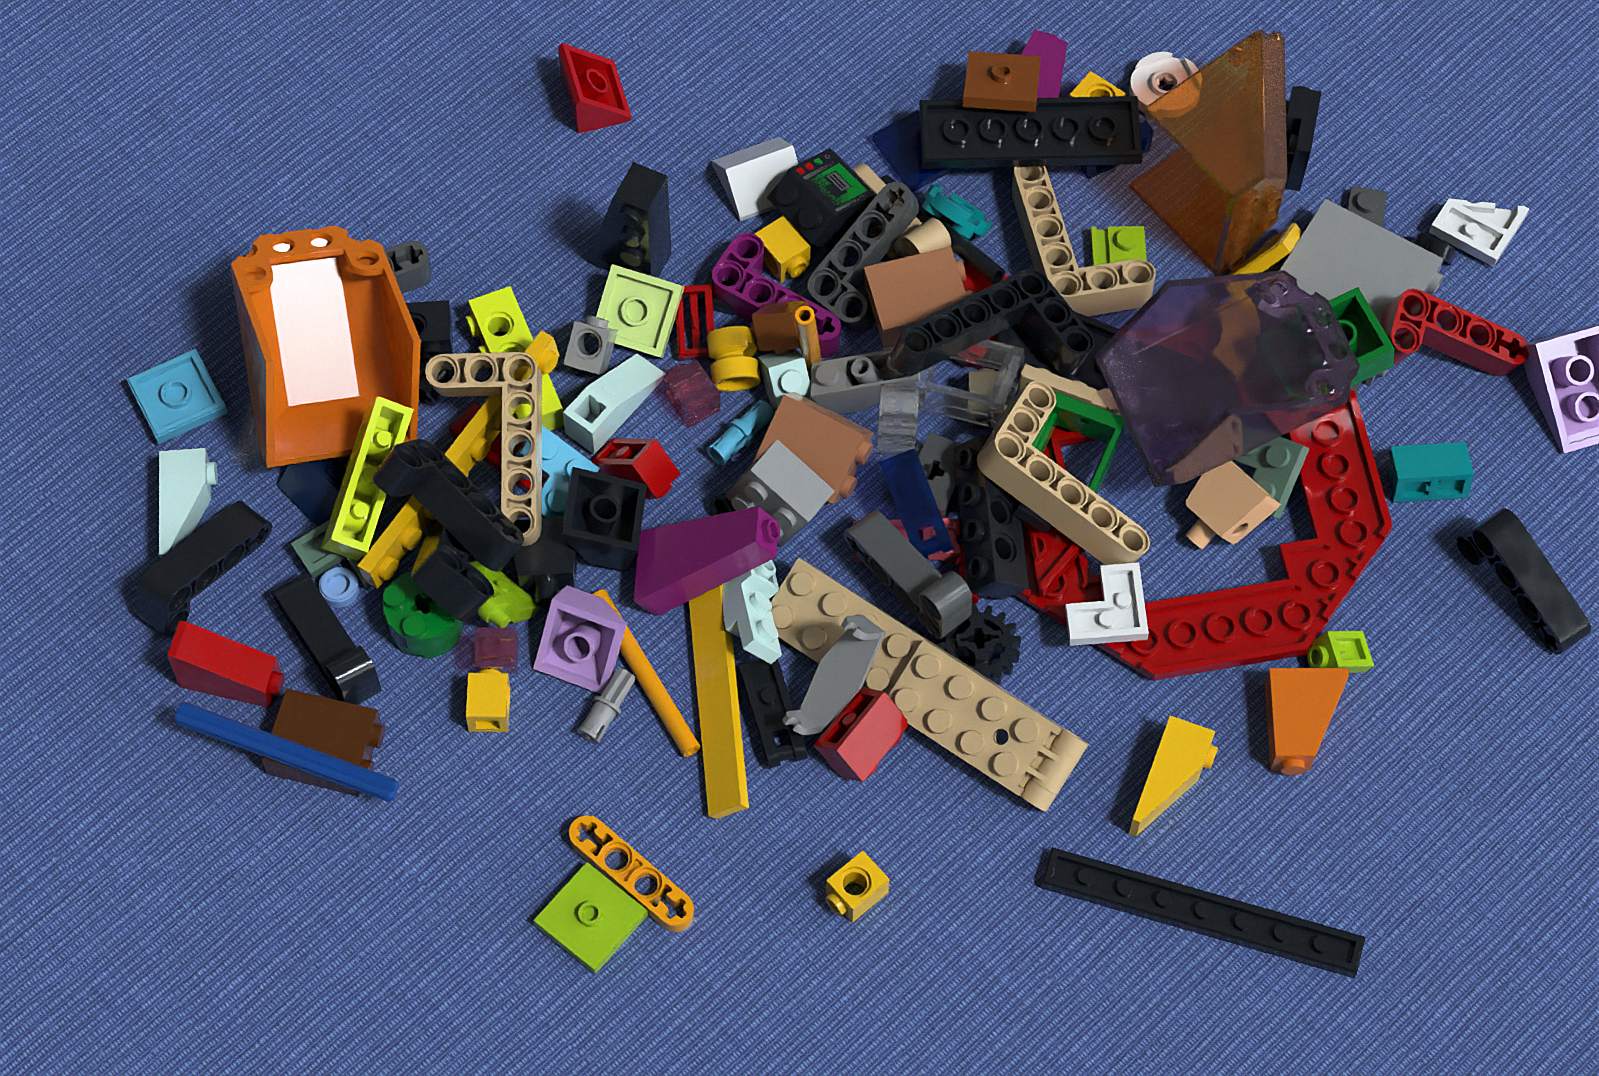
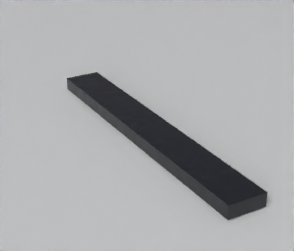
[1041,847,1366,979]

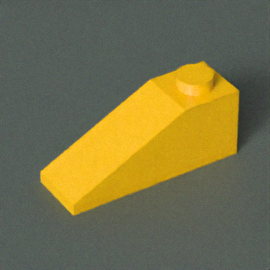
[1129,716,1218,836]

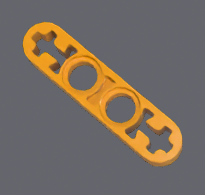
[569,815,694,932]

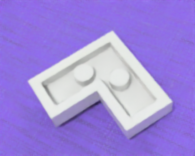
[1065,562,1149,646]

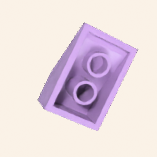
[1523,325,1599,453]

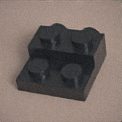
[1273,86,1321,191]

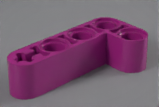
[712,233,841,358]

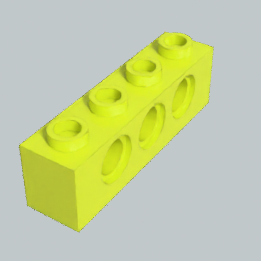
[465,286,564,431]
[321,396,414,561]

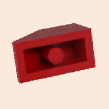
[591,438,681,499]

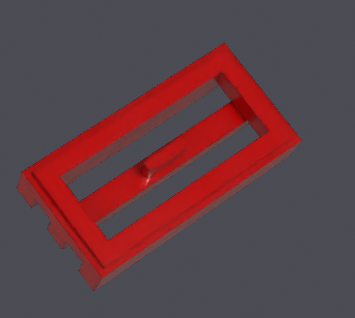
[676,284,714,361]

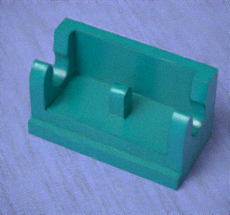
[1387,442,1474,503]

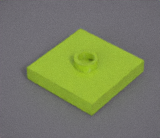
[533,862,648,974]

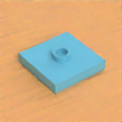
[126,348,228,444]

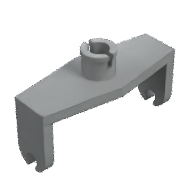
[782,615,885,735]

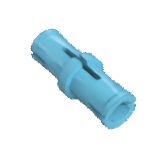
[707,400,775,466]

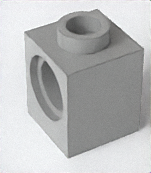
[563,315,618,375]

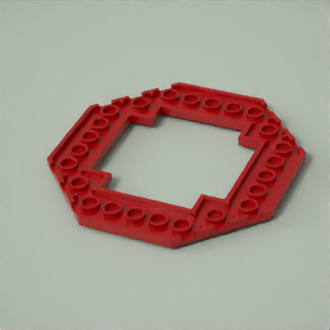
[1014,314,1393,681]

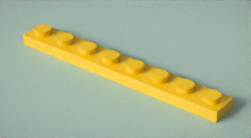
[357,330,559,589]

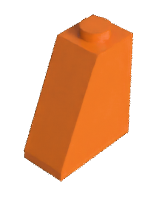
[1264,668,1349,775]

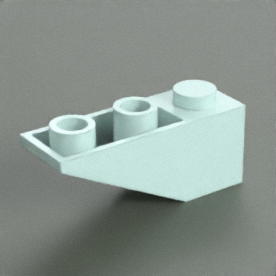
[563,353,666,454]

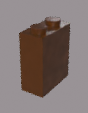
[262,688,385,796]

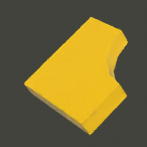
[1224,223,1303,292]

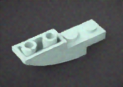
[722,560,782,664]

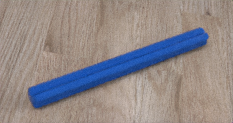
[174,702,399,802]

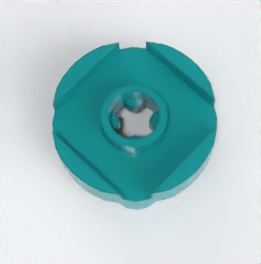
[922,183,993,239]

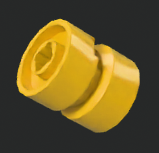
[707,326,761,392]

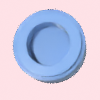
[319,567,359,608]

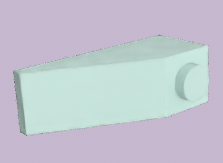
[159,448,218,559]

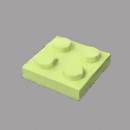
[590,264,685,358]

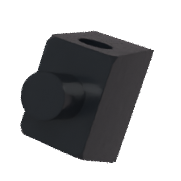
[512,517,579,608]

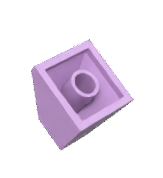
[533,585,627,694]

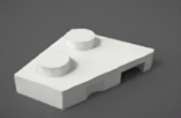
[1429,199,1529,267]

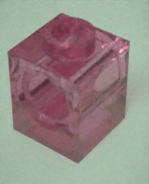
[664,359,720,428]
[475,627,519,674]

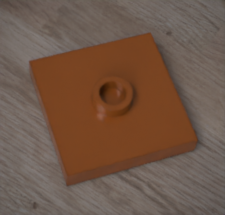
[963,51,1041,112]

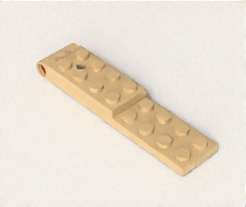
[771,557,1089,812]

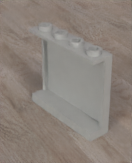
[1256,199,1444,387]

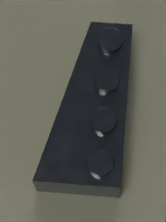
[586,162,671,278]

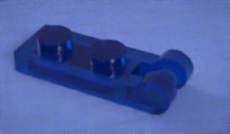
[879,448,954,560]

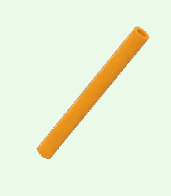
[795,306,822,374]
[592,589,701,757]

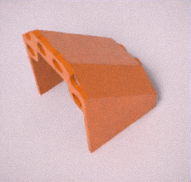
[231,225,421,468]

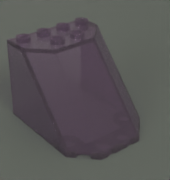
[1094,270,1360,487]

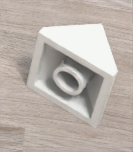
[712,137,798,221]

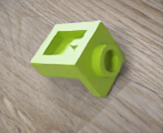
[1306,631,1374,673]

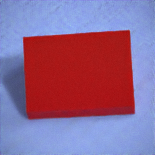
[558,43,632,134]

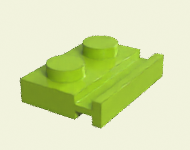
[1090,226,1147,266]

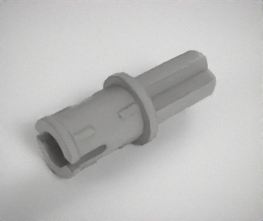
[577,668,635,744]

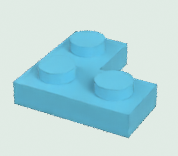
[515,425,600,518]

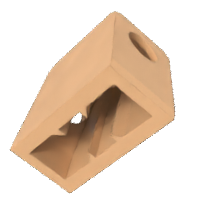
[1185,451,1281,549]

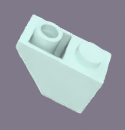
[758,350,815,412]

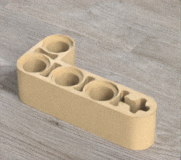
[852,163,951,260]

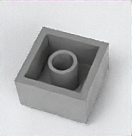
[725,439,835,547]

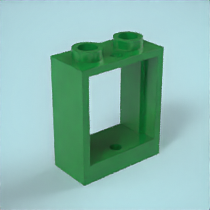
[1031,392,1126,494]

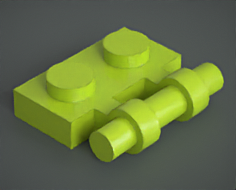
[470,561,540,630]

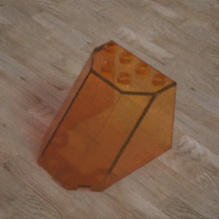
[1130,30,1287,276]

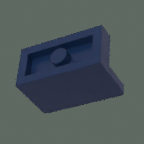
[278,458,346,526]

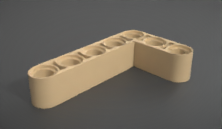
[1012,166,1156,316]
[425,352,542,546]
[977,381,1150,565]

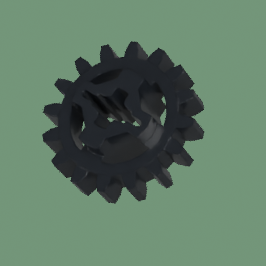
[937,604,1021,685]

